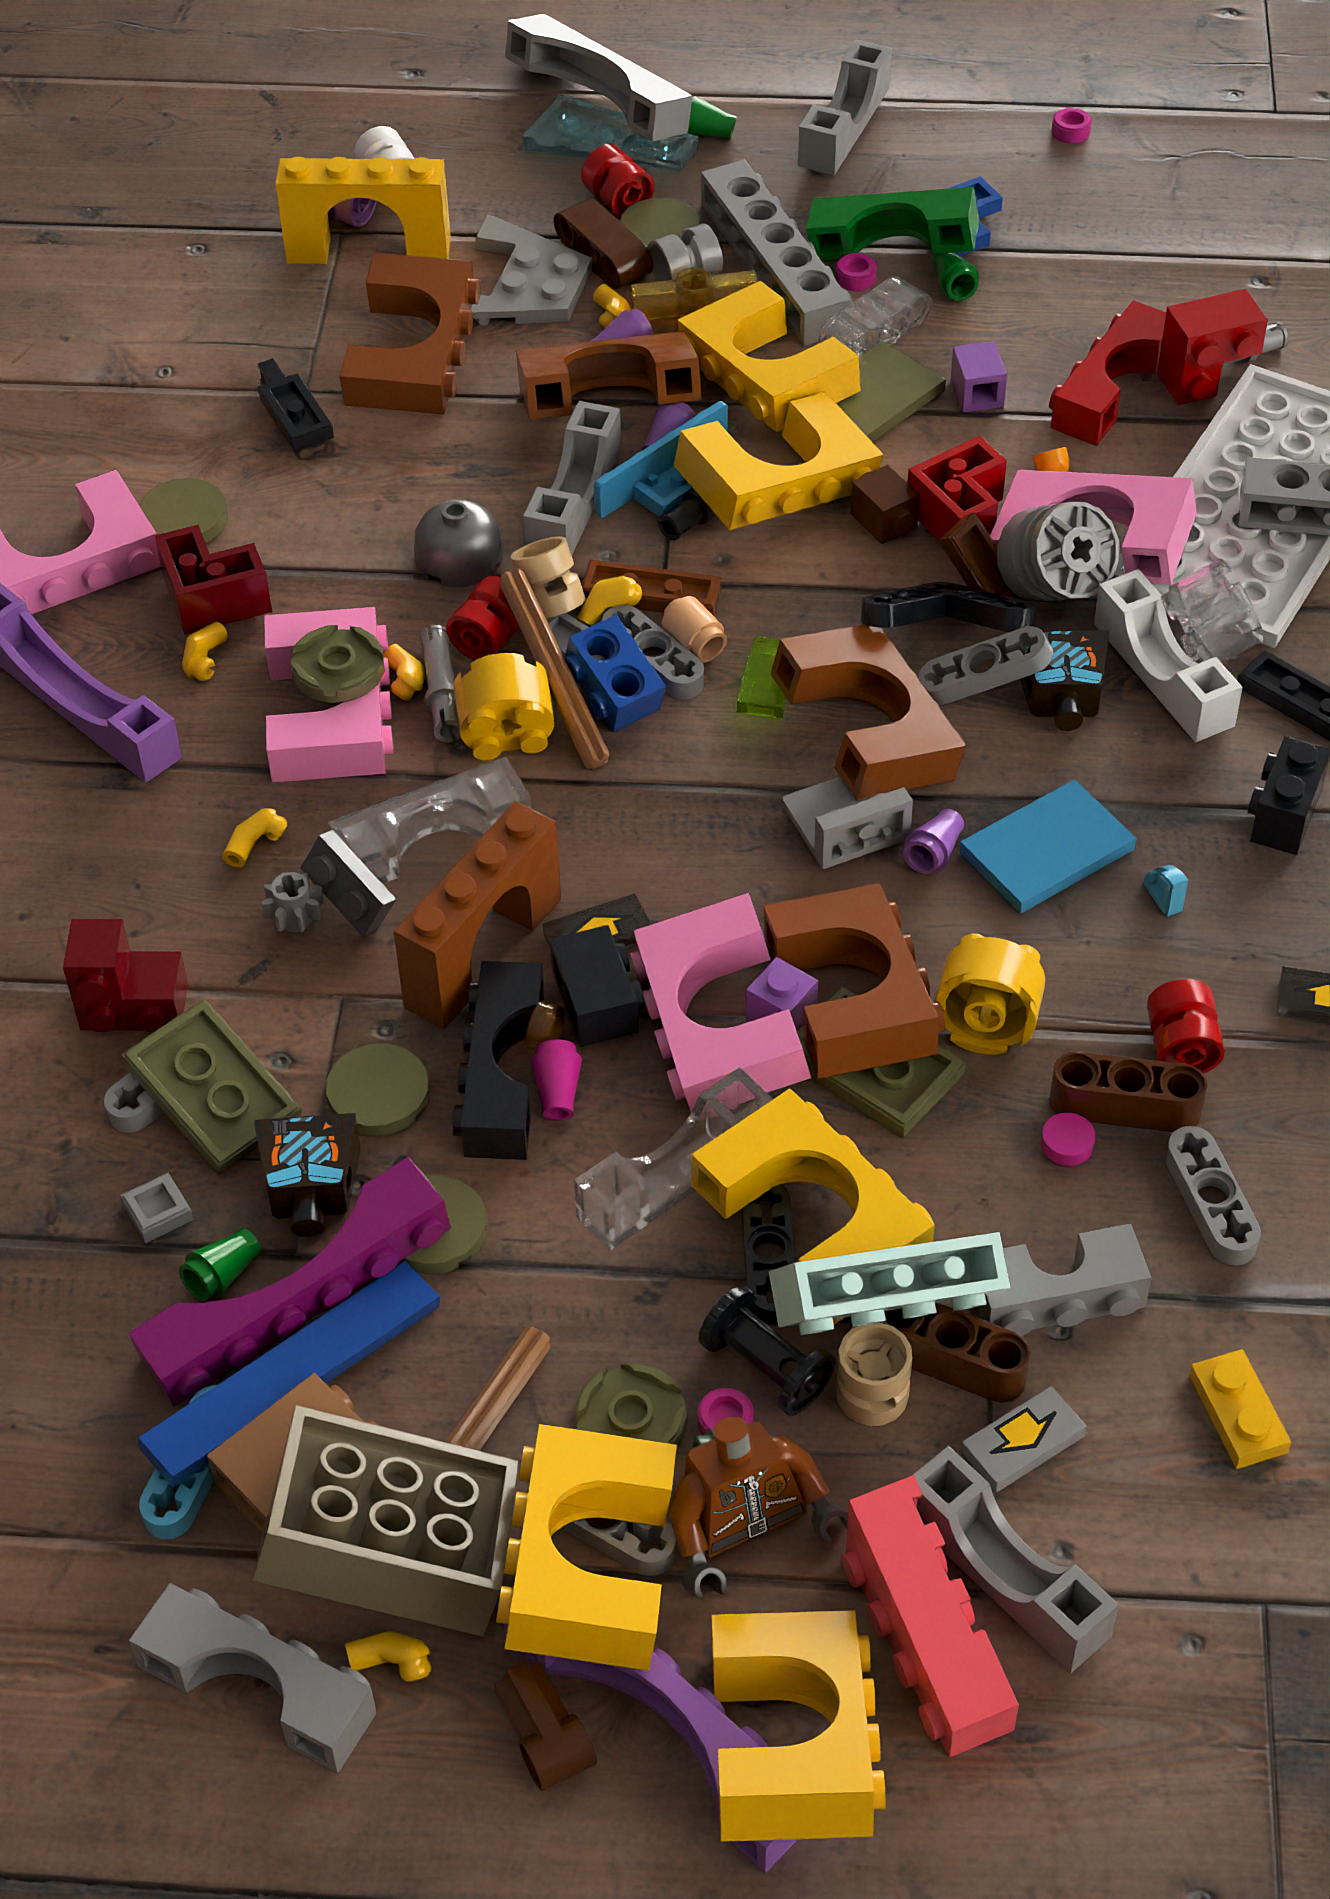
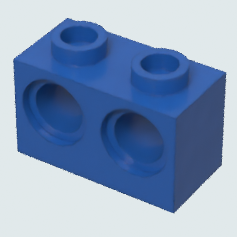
[564,615,666,732]

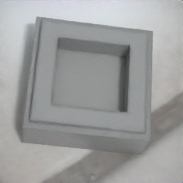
[120,1172,194,1244]

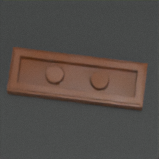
[581,559,722,616]

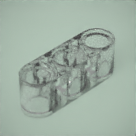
[819,276,932,357]

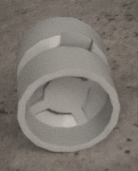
[648,223,723,293]

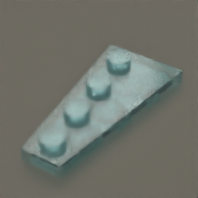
[522,94,698,171]

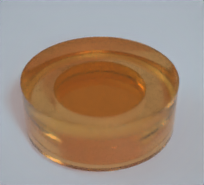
[526,1000,565,1051]

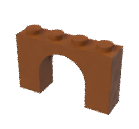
[339,253,481,415]
[516,331,702,420]
[770,625,967,800]
[394,801,561,1030]
[764,883,945,1079]

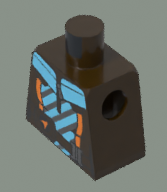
[1020,630,1109,731]
[254,1113,361,1237]

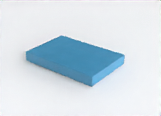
[960,779,1137,914]

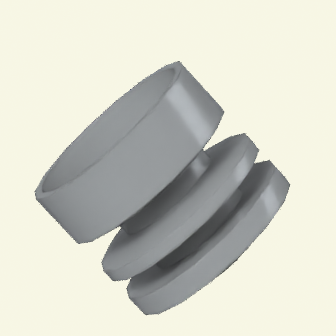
[997,502,1119,602]

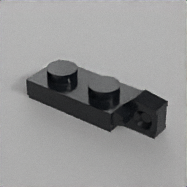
[257,358,334,452]

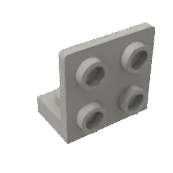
[782,777,913,870]

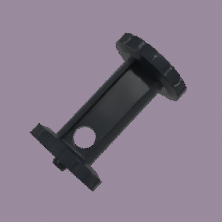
[698,1285,836,1416]

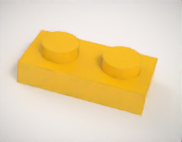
[1189,1349,1291,1469]

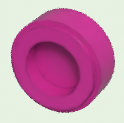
[1051,108,1092,143]
[835,253,877,291]
[1041,1113,1095,1166]
[698,1388,754,1435]

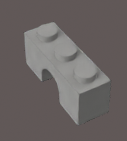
[977,1224,1152,1336]

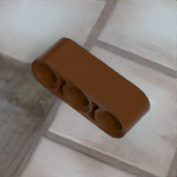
[553,198,654,289]
[1049,1052,1207,1132]
[880,1303,1031,1403]

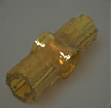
[630,267,757,320]

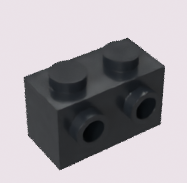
[1247,736,1330,855]
[550,925,645,1047]

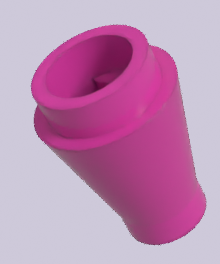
[531,1040,582,1121]

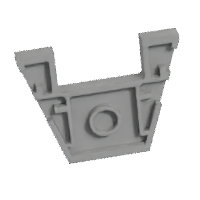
[471,215,592,325]

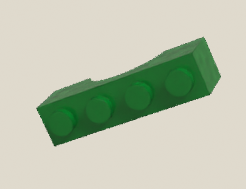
[806,187,980,261]

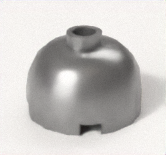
[414,500,503,587]

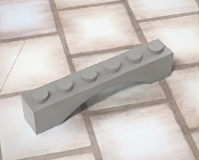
[505,14,692,141]

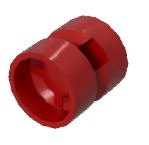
[581,144,655,218]
[446,576,520,661]
[1147,979,1225,1074]

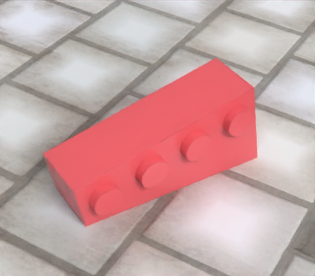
[841,1475,1019,1758]

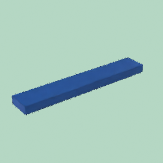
[138,1261,440,1487]

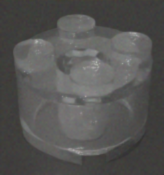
[1161,559,1264,663]

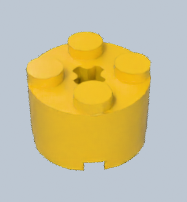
[454,653,555,761]
[935,933,1046,1055]

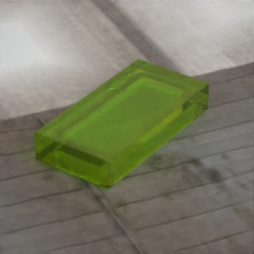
[737,636,787,719]

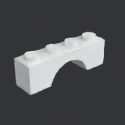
[1094,569,1243,743]

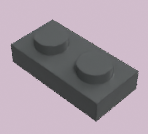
[300,830,396,937]

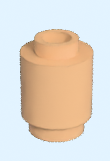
[661,596,727,663]

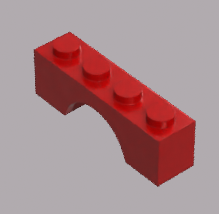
[1049,300,1166,446]

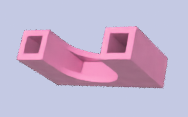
[0,470,161,614]
[990,470,1197,585]
[264,607,394,783]
[630,893,811,1117]

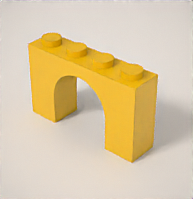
[275,156,451,264]
[677,281,861,432]
[673,392,884,530]
[691,1088,935,1325]
[496,1424,677,1671]
[711,1610,886,1842]

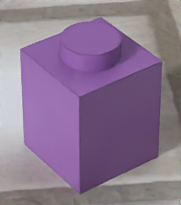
[951,341,1007,413]
[746,957,818,1031]

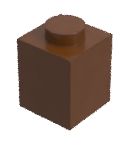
[851,464,920,544]

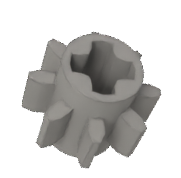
[261,872,324,932]

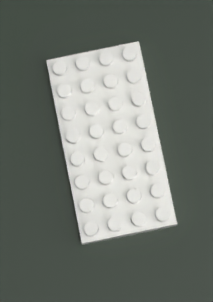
[1112,364,1330,648]

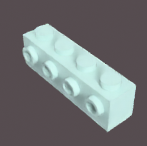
[769,1232,1010,1335]

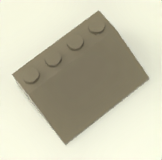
[252,1405,519,1637]

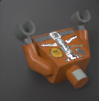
[669,1417,848,1601]

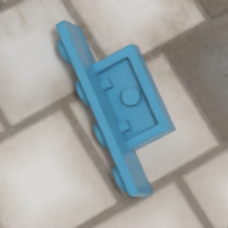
[594,401,728,518]

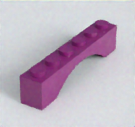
[128,1156,451,1406]

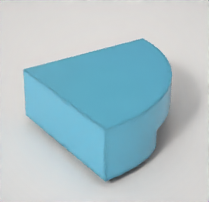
[1143,865,1188,917]

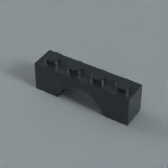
[453,961,545,1160]

